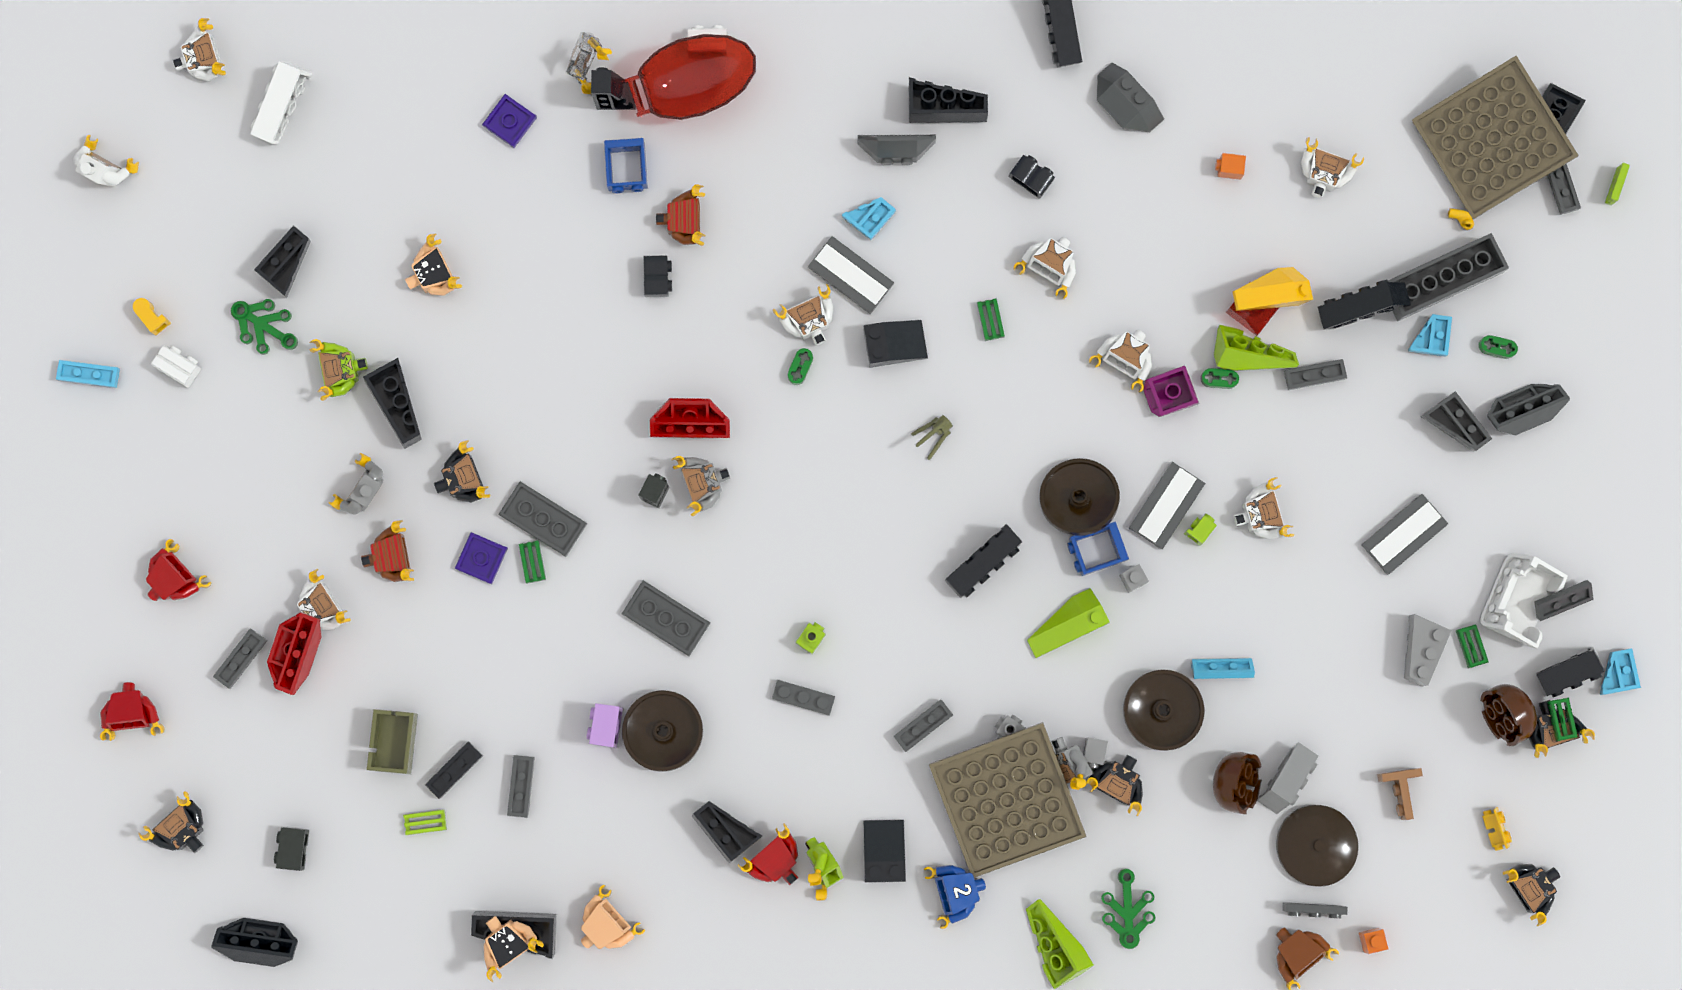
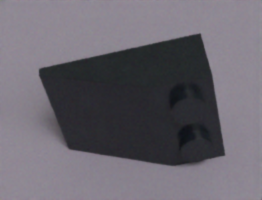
[1542,83,1586,134]
[863,320,928,368]
[863,820,906,883]

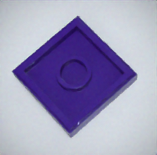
[482,94,537,148]
[455,532,508,584]

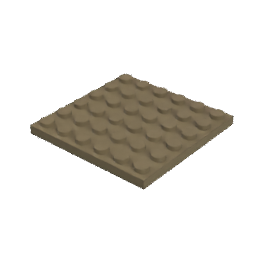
[1412,56,1579,219]
[929,722,1087,878]

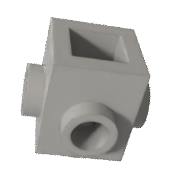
[995,714,1026,739]

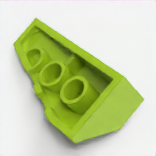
[1214,325,1299,370]
[1027,588,1110,658]
[1026,899,1094,989]

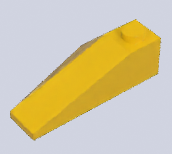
[1232,267,1313,311]

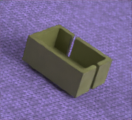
[366,709,418,774]

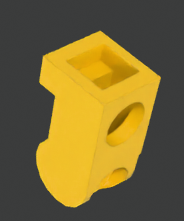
[133,298,171,336]

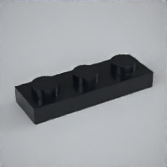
[425,741,483,799]

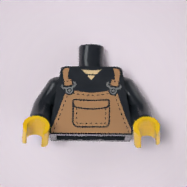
[434,440,490,503]
[1529,700,1595,758]
[1086,755,1143,816]
[138,791,204,853]
[1502,864,1561,927]

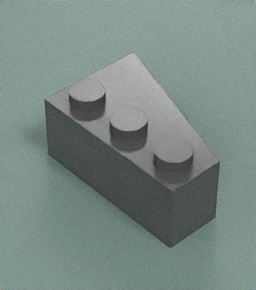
[1420,391,1492,452]

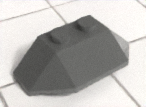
[1097,63,1164,133]
[857,134,936,165]
[1487,384,1570,435]

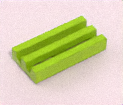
[1605,163,1630,205]
[403,810,447,835]

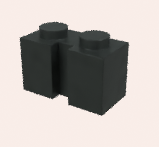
[638,473,670,508]
[274,827,309,871]

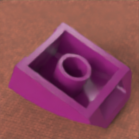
[1143,365,1199,417]

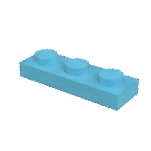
[56,360,120,388]
[1191,658,1255,679]

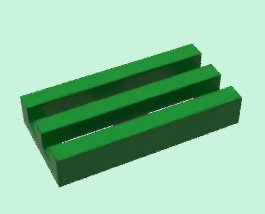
[977,298,1005,341]
[519,540,546,584]
[1456,624,1489,668]
[1547,697,1578,741]

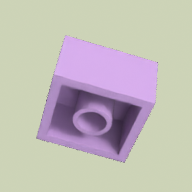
[587,703,623,748]

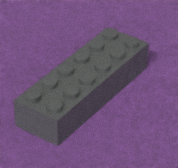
[1388,233,1509,321]

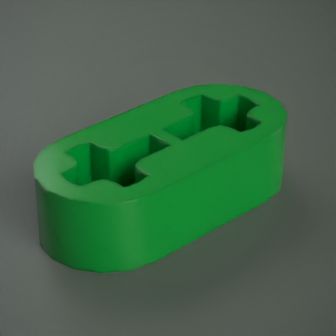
[1479,335,1518,359]
[788,348,813,385]
[1200,368,1239,389]

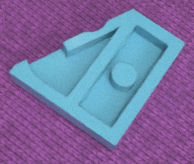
[842,197,896,240]
[1408,314,1452,357]
[1600,648,1641,695]

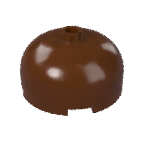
[1480,684,1537,746]
[1213,752,1262,815]

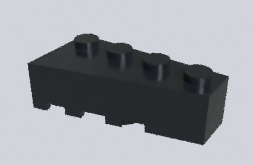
[1042,0,1083,68]
[908,77,988,123]
[1317,280,1411,329]
[363,358,422,449]
[945,524,1022,598]
[471,911,556,959]

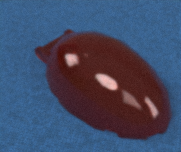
[625,34,756,120]

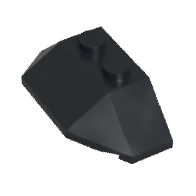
[211,918,298,967]

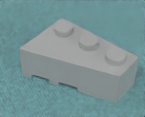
[1404,614,1452,687]
[1257,742,1318,814]

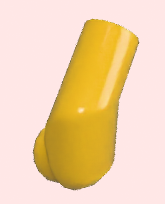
[1448,208,1474,230]

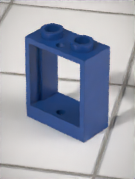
[604,138,648,194]
[1067,521,1129,576]

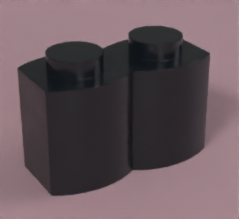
[1009,155,1055,199]
[644,255,672,297]

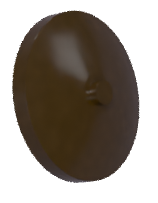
[1040,458,1120,536]
[1123,670,1205,751]
[622,690,703,772]
[1276,805,1358,887]

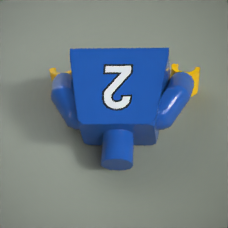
[924,865,986,929]

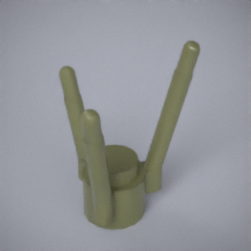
[911,415,953,460]

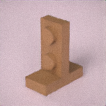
[1377,768,1423,820]

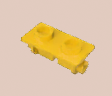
[1482,807,1512,851]

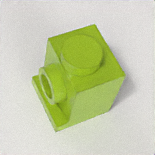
[1184,513,1217,546]
[796,622,826,655]

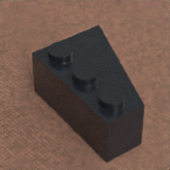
[591,67,636,110]
[254,225,311,298]
[1536,647,1604,698]
[692,801,762,863]

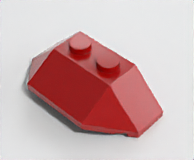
[650,398,730,438]
[267,612,322,695]

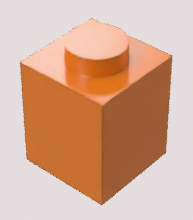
[1215,153,1246,180]
[1359,928,1388,954]

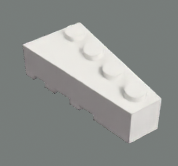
[251,61,313,144]

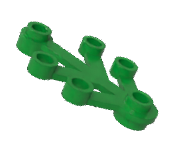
[231,299,298,355]
[1101,869,1156,949]

